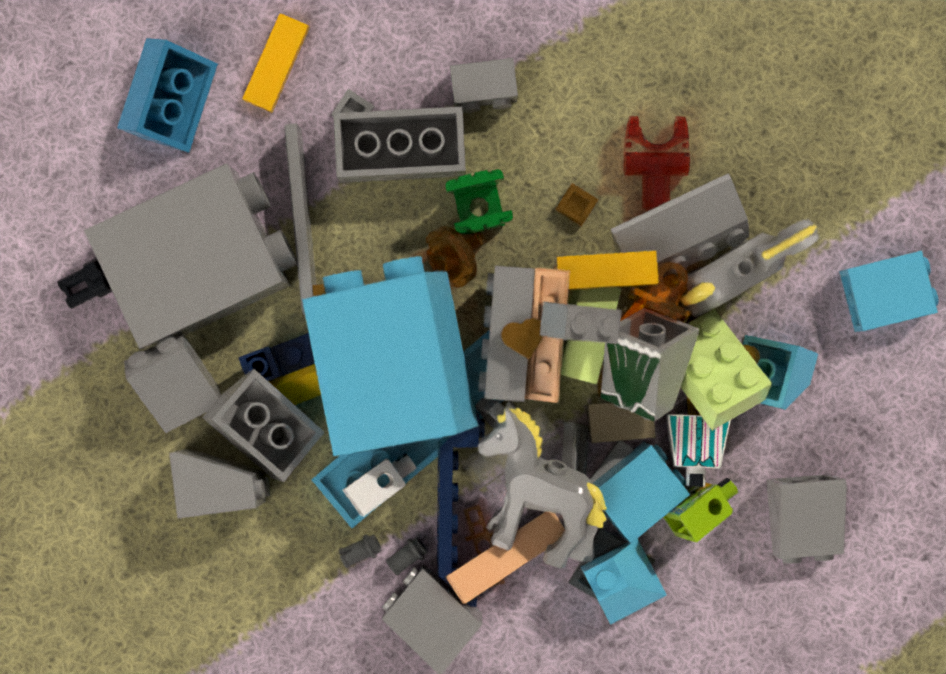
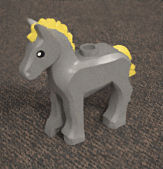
[676,219,820,323]
[478,402,607,569]

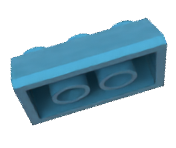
[117,38,218,153]

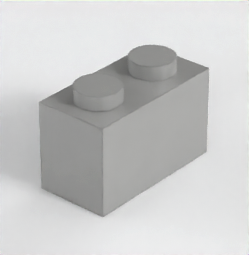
[450,58,518,113]
[540,302,621,344]

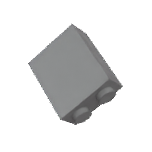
[124,332,221,433]

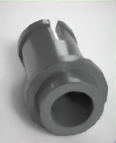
[339,534,382,568]
[386,537,428,575]

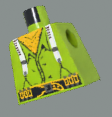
[663,478,738,543]

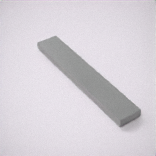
[284,123,317,315]

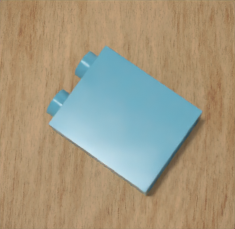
[302,256,478,456]

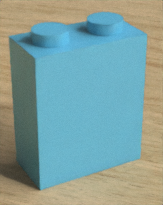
[839,251,939,332]
[593,441,690,544]

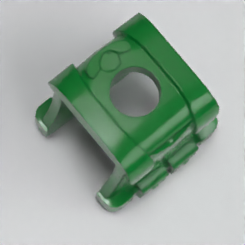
[445,169,513,235]

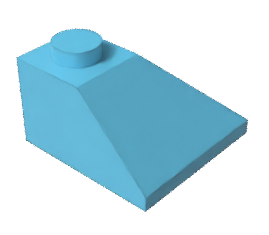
[743,335,818,410]
[581,538,667,625]

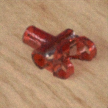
[623,116,690,210]

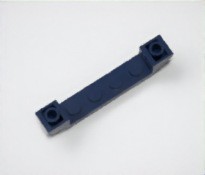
[238,333,315,382]
[437,410,485,607]

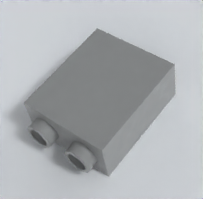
[84,163,297,349]

